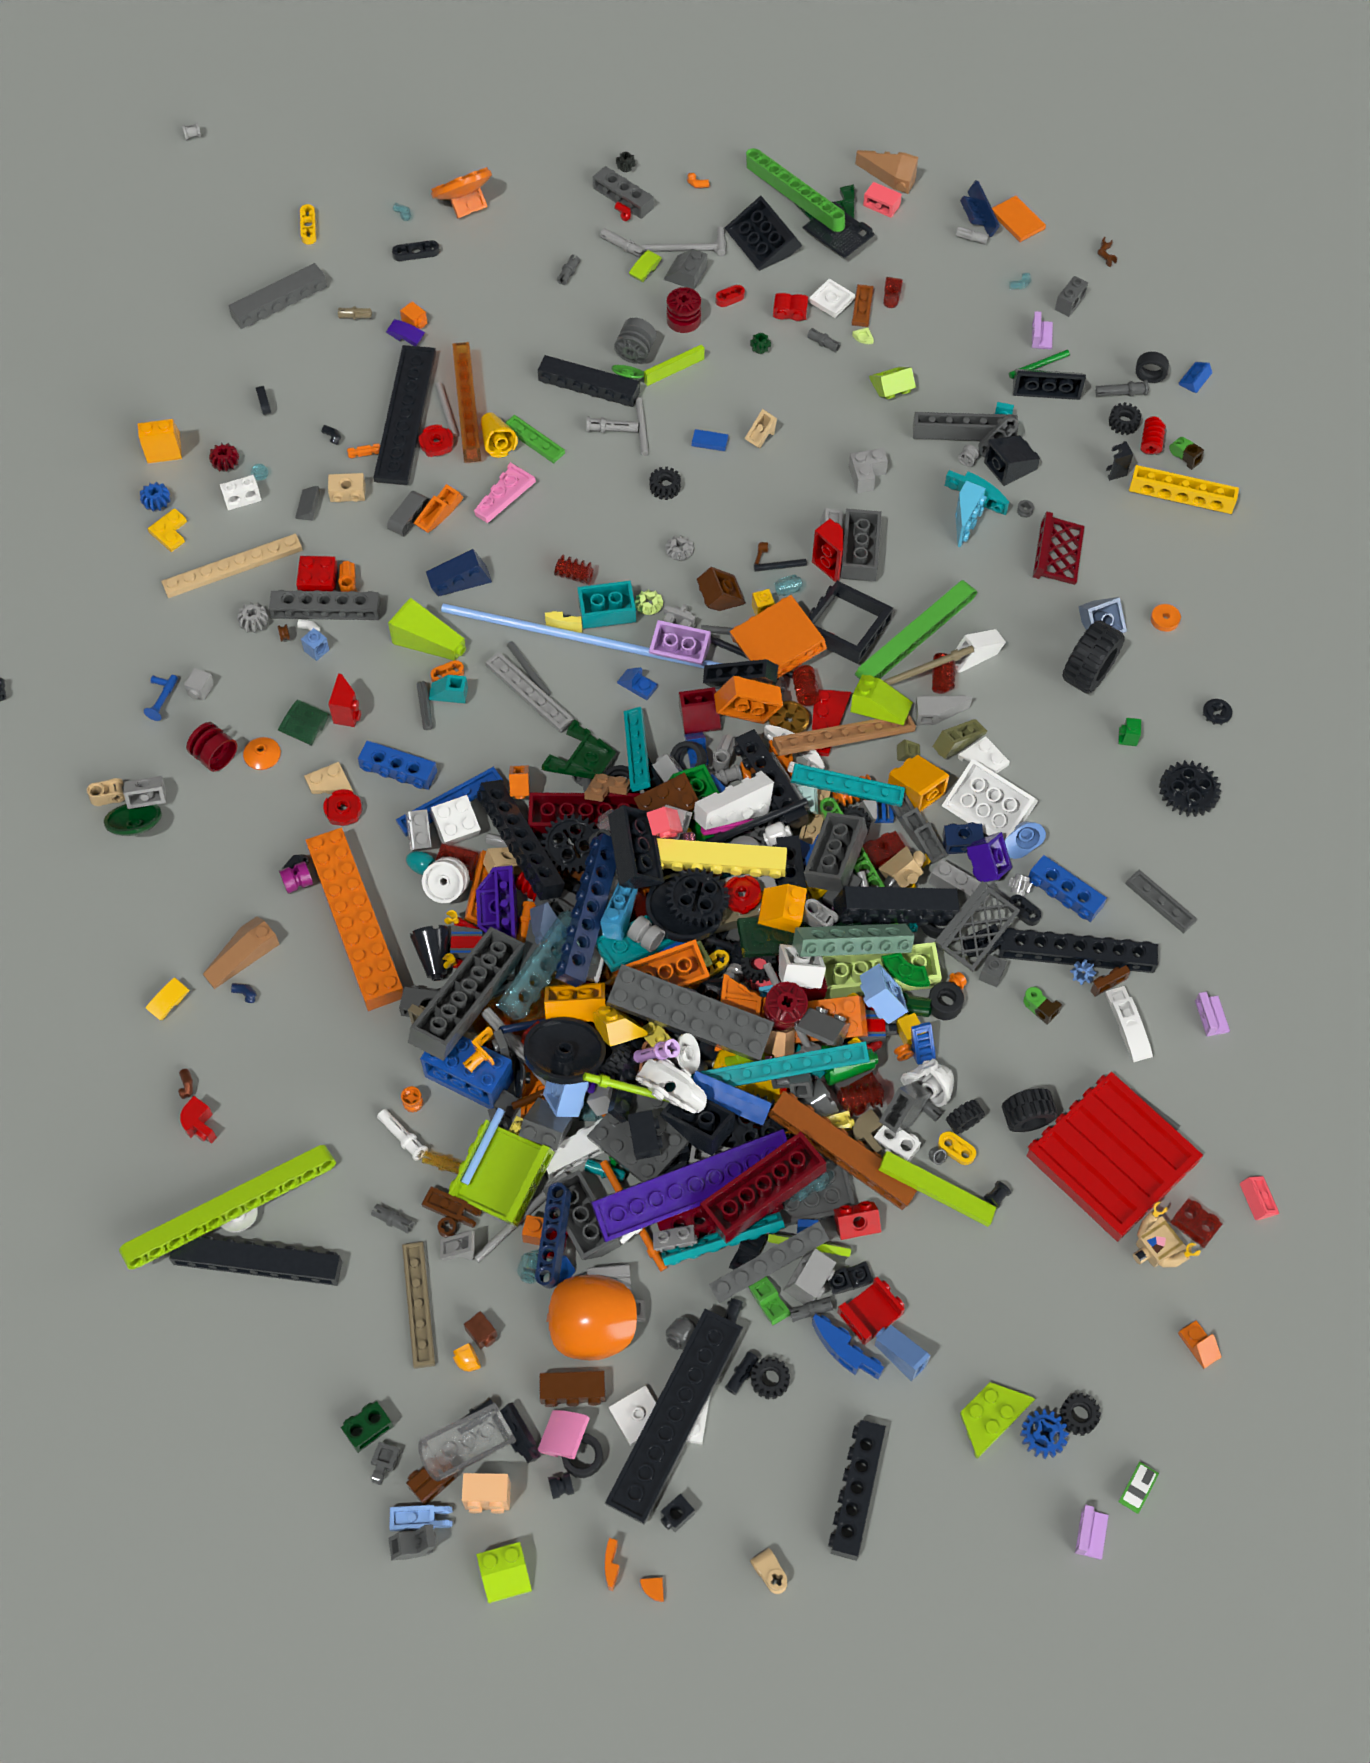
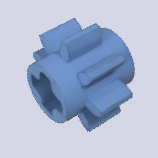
[1070,959,1097,985]

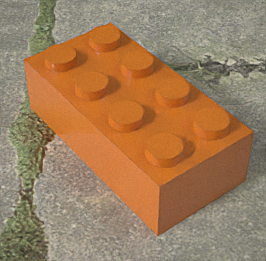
[626,939,710,988]
[793,995,868,1045]

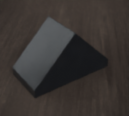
[962,924,1004,957]

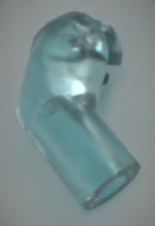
[1010,273,1031,290]

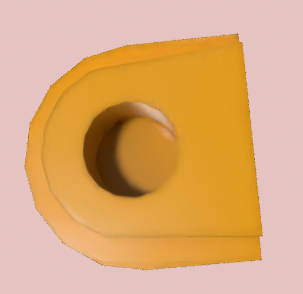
[453,1343,481,1372]

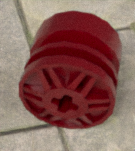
[667,287,701,333]
[186,722,238,772]
[763,981,808,1030]

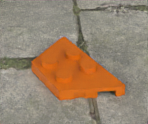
[714,974,762,1052]

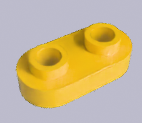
[938,1131,976,1165]

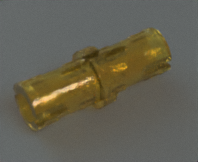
[422,1150,461,1174]

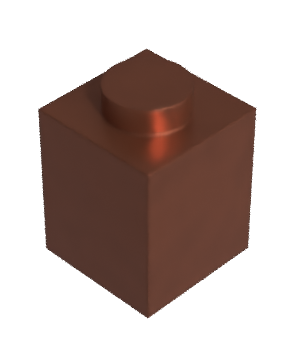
[464,1311,497,1349]

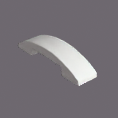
[764,725,825,769]

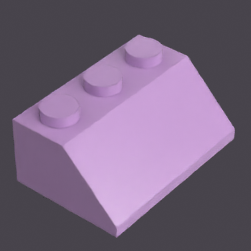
[649,620,711,665]

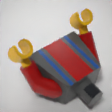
[442,910,484,969]
[847,993,897,1052]

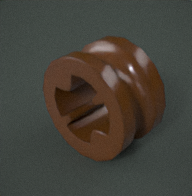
[278,624,290,642]
[437,1217,457,1238]

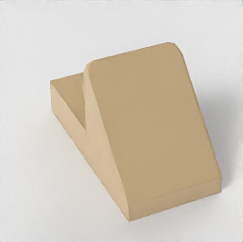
[745,409,777,448]

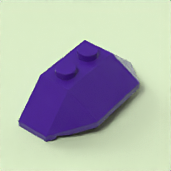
[476,865,518,939]

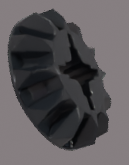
[1203,699,1233,725]

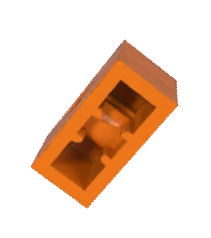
[509,765,530,799]

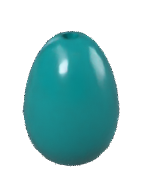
[406,851,435,875]

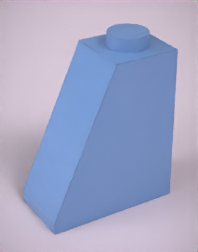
[875,1325,930,1382]

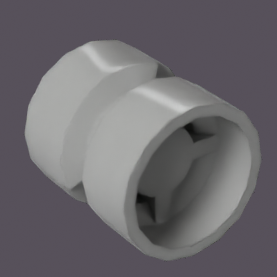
[627,916,665,952]

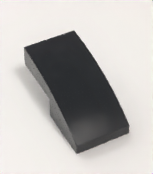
[729,1235,767,1270]

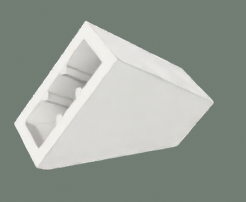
[950,629,1006,673]

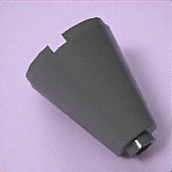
[798,1077,839,1117]

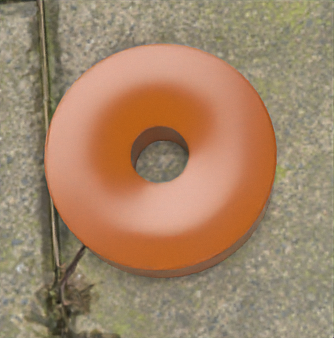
[1151,604,1181,632]

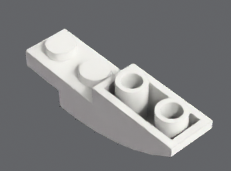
[1105,986,1153,1062]

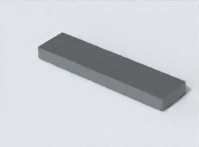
[1125,870,1197,934]

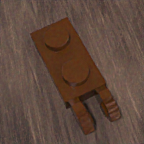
[421,1186,482,1228]

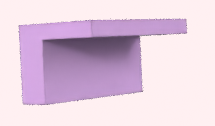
[1032,311,1053,350]
[1195,992,1230,1037]
[1075,1505,1109,1560]

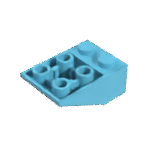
[955,481,986,547]

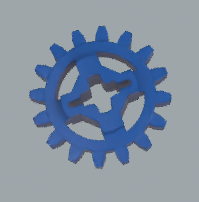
[1020,1409,1069,1459]

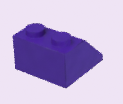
[967,832,1012,882]

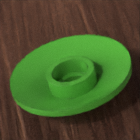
[612,365,644,379]

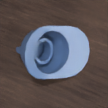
[1005,821,1046,859]

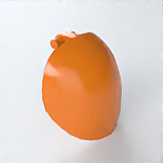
[547,1274,637,1361]

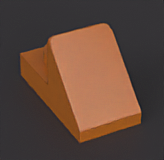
[1178,1321,1221,1369]

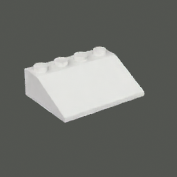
[942,759,1038,841]

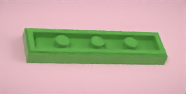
[505,415,565,464]

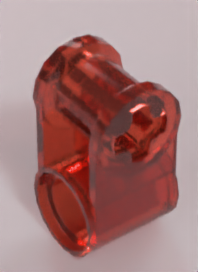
[883,277,903,308]

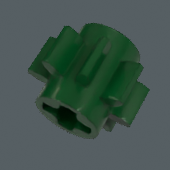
[750,333,771,354]

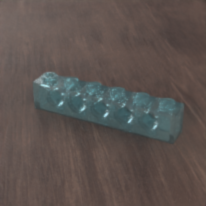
[496,910,584,1020]

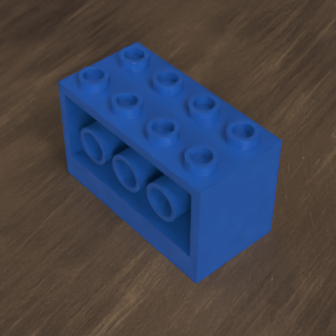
[420,1036,515,1109]

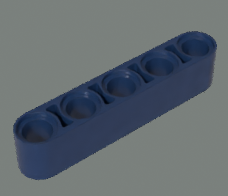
[535,1182,571,1289]

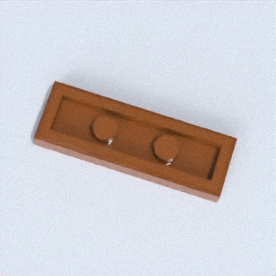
[852,284,874,327]

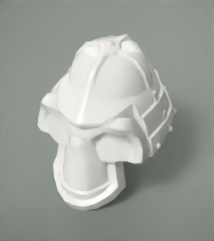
[901,1059,954,1107]

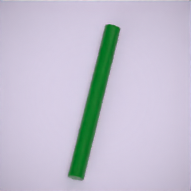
[1009,350,1070,379]

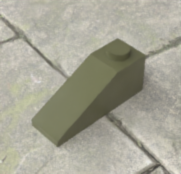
[932,719,987,759]

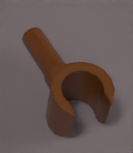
[754,542,768,564]

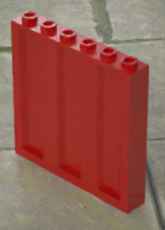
[1027,1072,1203,1242]

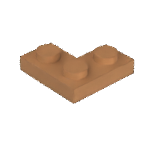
[584,774,631,802]

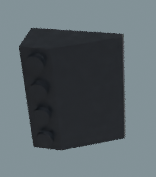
[724,195,802,271]

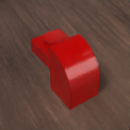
[180,1096,217,1144]

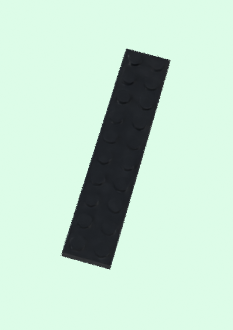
[373,345,436,485]
[605,1309,743,1525]

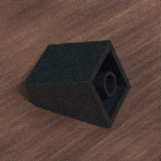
[984,435,1040,486]

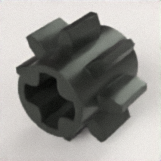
[616,152,636,172]

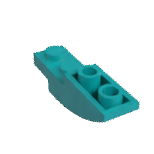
[944,470,1009,515]

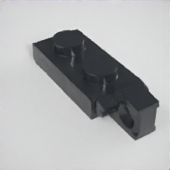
[495,1402,541,1463]

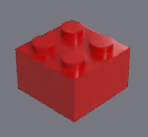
[296,556,338,591]

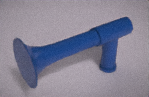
[144,675,178,721]

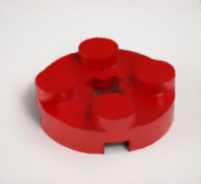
[419,424,454,457]
[323,789,362,826]
[724,875,763,914]

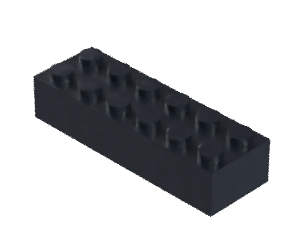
[833,886,960,926]

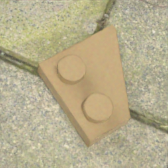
[304,762,353,794]

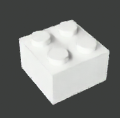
[430,795,481,847]

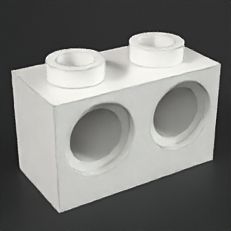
[220,475,261,510]
[874,1125,921,1162]

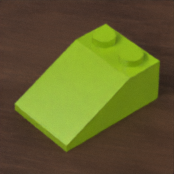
[850,674,913,725]

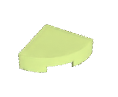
[852,328,874,344]

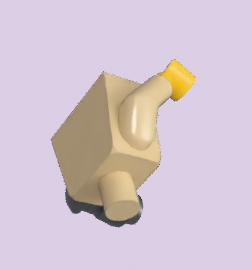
[878,846,931,888]

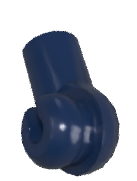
[231,983,257,1003]

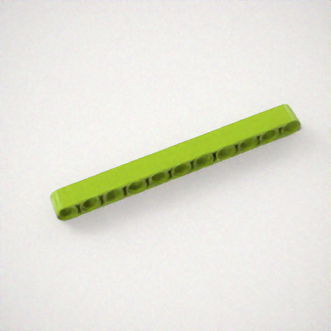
[119,1145,336,1270]

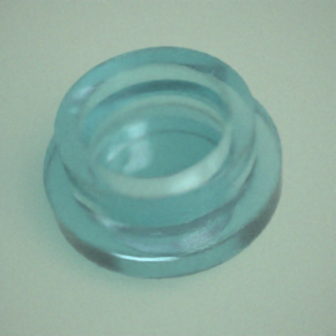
[251,464,268,480]

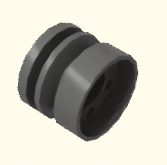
[614,317,656,364]

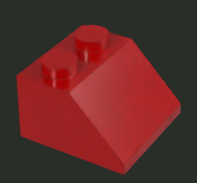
[328,673,361,727]

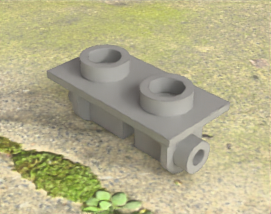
[653,1225,697,1252]

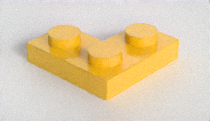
[147,508,187,552]

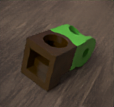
[1169,437,1204,470]
[1023,987,1062,1025]

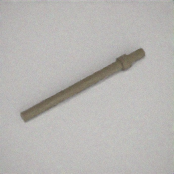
[883,645,975,685]

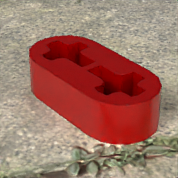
[716,285,745,307]

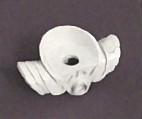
[636,1059,707,1113]

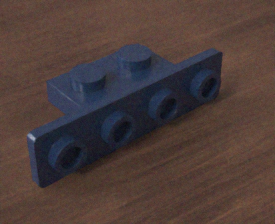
[960,180,1000,237]

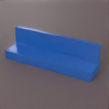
[693,1071,772,1125]

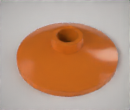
[243,737,281,770]

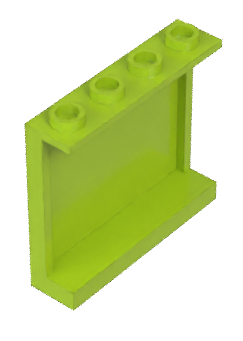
[448,1119,555,1227]

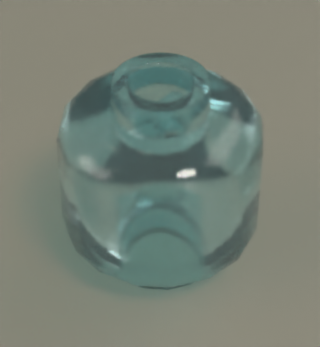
[517,1251,539,1284]

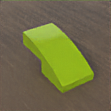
[629,250,662,282]

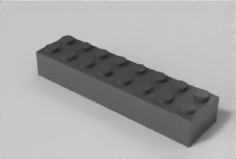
[408,927,525,1061]
[606,964,774,1062]

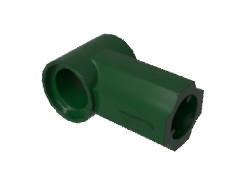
[902,992,932,1017]

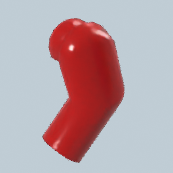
[615,202,631,221]

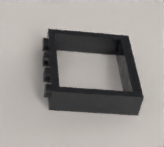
[808,581,893,664]

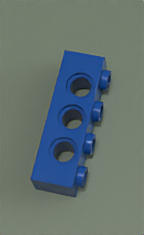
[358,741,437,790]
[1028,855,1107,922]

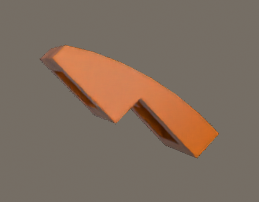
[605,1538,620,1591]

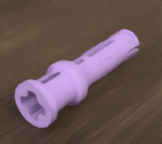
[633,1039,680,1063]

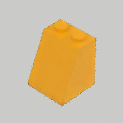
[138,419,182,463]
[888,755,949,812]

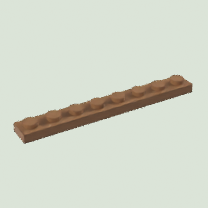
[772,714,916,756]

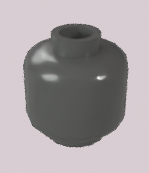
[666,1317,696,1350]

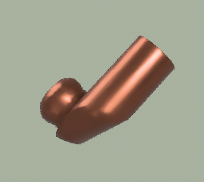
[178,1068,193,1099]

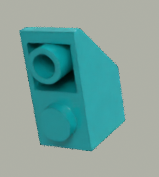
[429,675,468,704]

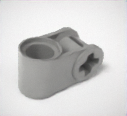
[802,899,839,927]

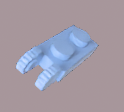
[390,1505,452,1532]

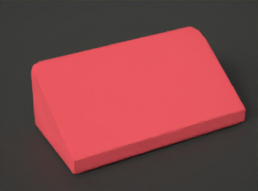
[1240,1176,1279,1220]

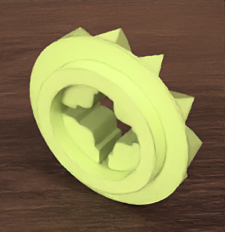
[635,589,663,615]

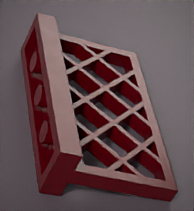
[1033,512,1085,585]

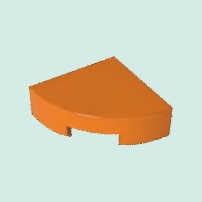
[640,1578,664,1602]

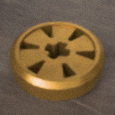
[769,701,809,733]

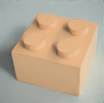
[462,1473,511,1514]

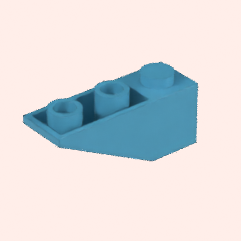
[600,882,638,941]

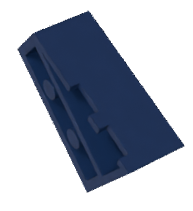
[426,549,492,597]

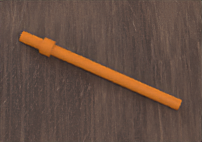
[600,1160,668,1272]

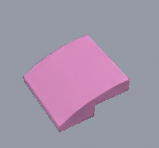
[538,1410,590,1460]

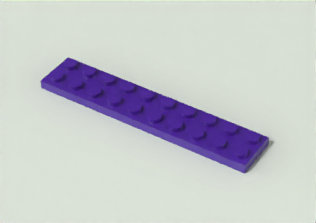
[591,1129,787,1242]

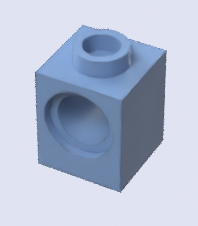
[301,628,330,661]

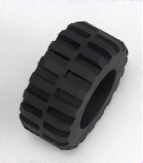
[1062,620,1125,693]

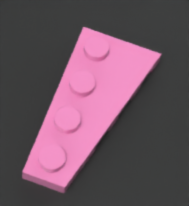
[474,462,536,523]

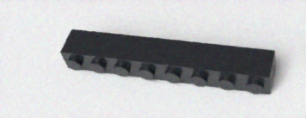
[169,1236,342,1286]

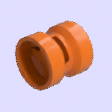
[401,1086,423,1113]

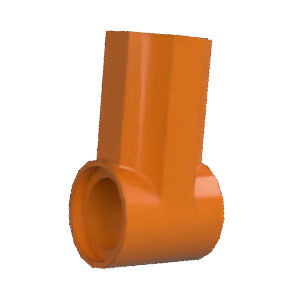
[338,561,357,592]

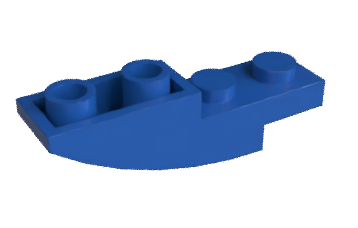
[812,1314,884,1380]

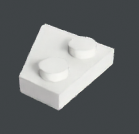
[958,736,1010,774]

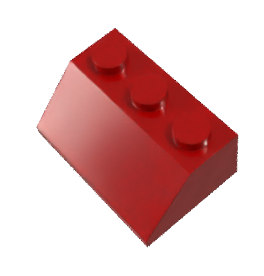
[812,518,843,582]

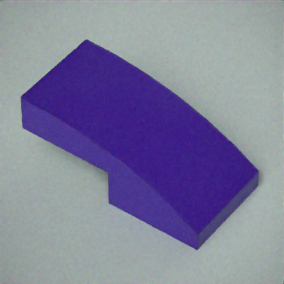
[386,319,425,346]

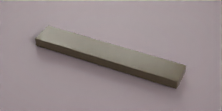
[402,1242,435,1369]

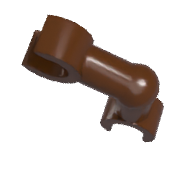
[1097,237,1117,267]

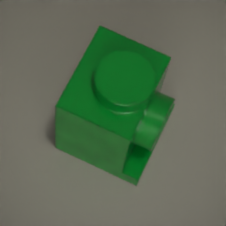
[1118,718,1141,746]

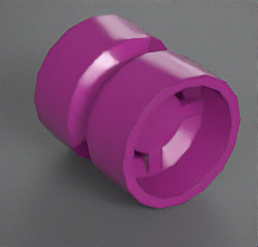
[279,861,313,894]

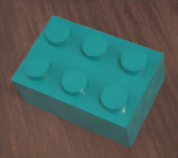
[577,580,636,629]

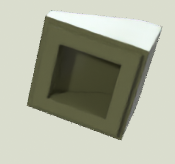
[897,739,920,761]

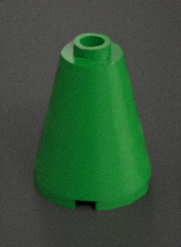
[821,1045,878,1085]

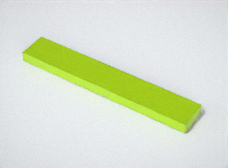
[878,1151,996,1227]

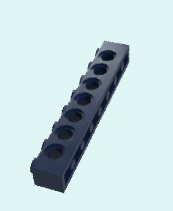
[555,833,616,987]

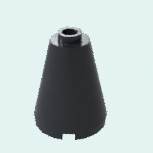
[410,925,449,981]

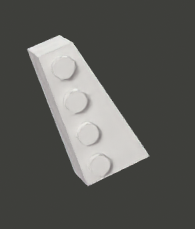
[693,771,774,830]

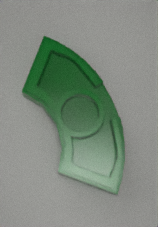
[881,953,930,987]

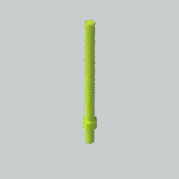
[583,1072,669,1102]

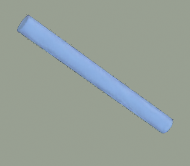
[461,1108,505,1185]

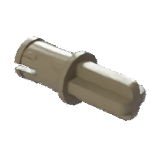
[338,306,372,320]

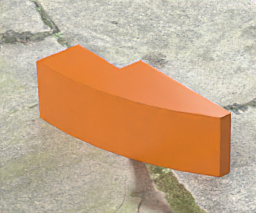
[414,484,463,533]

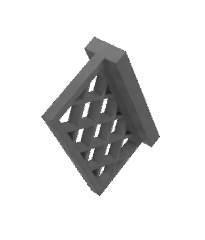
[935,881,1020,972]

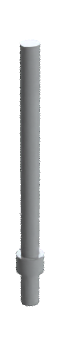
[473,1172,568,1263]

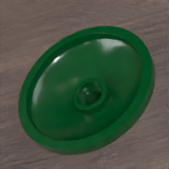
[104,804,162,836]

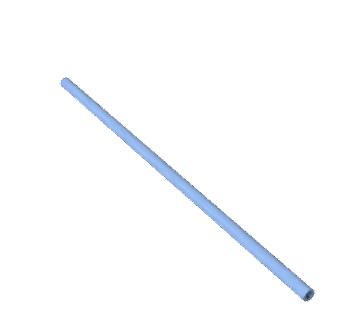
[441,603,723,669]

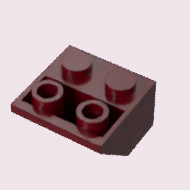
[679,687,721,734]

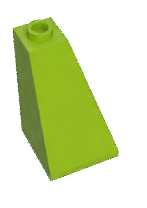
[388,598,466,661]

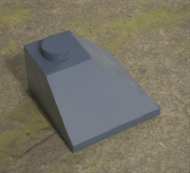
[1078,597,1127,633]
[530,902,567,950]

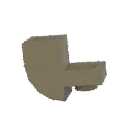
[852,1109,883,1155]

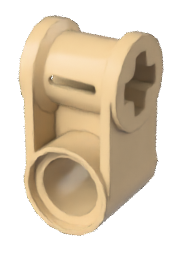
[87,778,125,806]
[750,1548,787,1594]

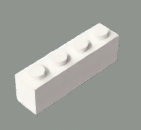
[545,1118,605,1181]

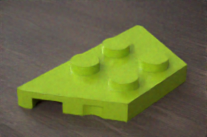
[960,1382,1035,1459]

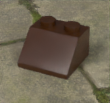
[697,567,745,611]

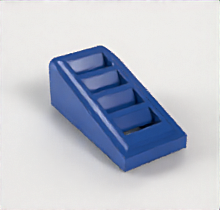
[911,1022,936,1065]

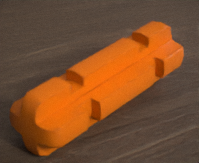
[347,443,380,458]

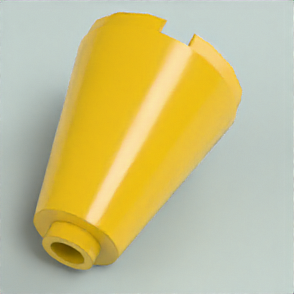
[481,412,518,458]

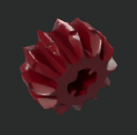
[209,442,239,472]

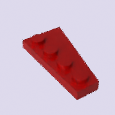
[812,689,851,757]

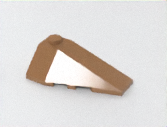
[855,150,918,194]
[203,916,279,989]

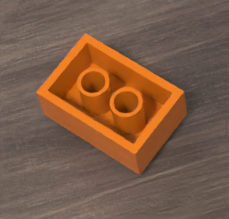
[714,676,783,724]

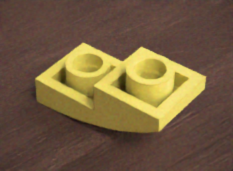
[545,611,582,632]

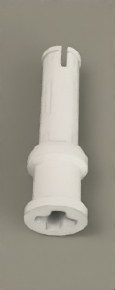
[377,1109,428,1161]

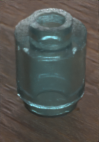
[775,574,802,596]

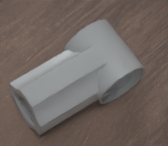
[712,734,735,773]

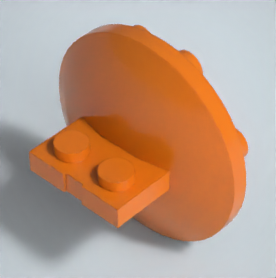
[431,167,492,219]

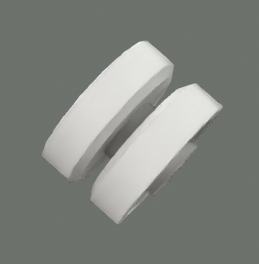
[422,857,469,903]

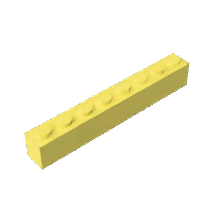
[657,838,787,878]

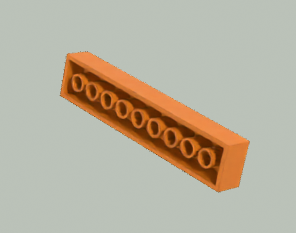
[305,827,403,1011]

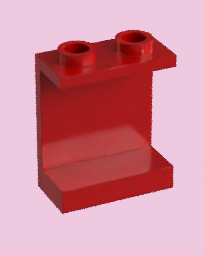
[837,1276,905,1345]

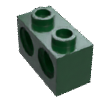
[341,1401,394,1453]

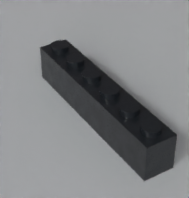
[538,355,640,407]

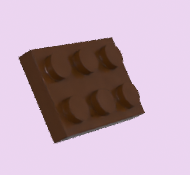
[634,772,699,812]

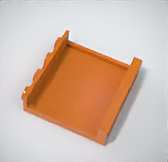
[729,595,827,678]

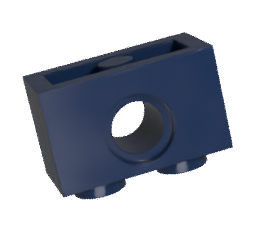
[942,822,984,854]

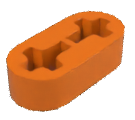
[430,660,464,682]

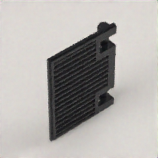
[802,201,875,259]

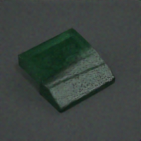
[278,700,330,746]

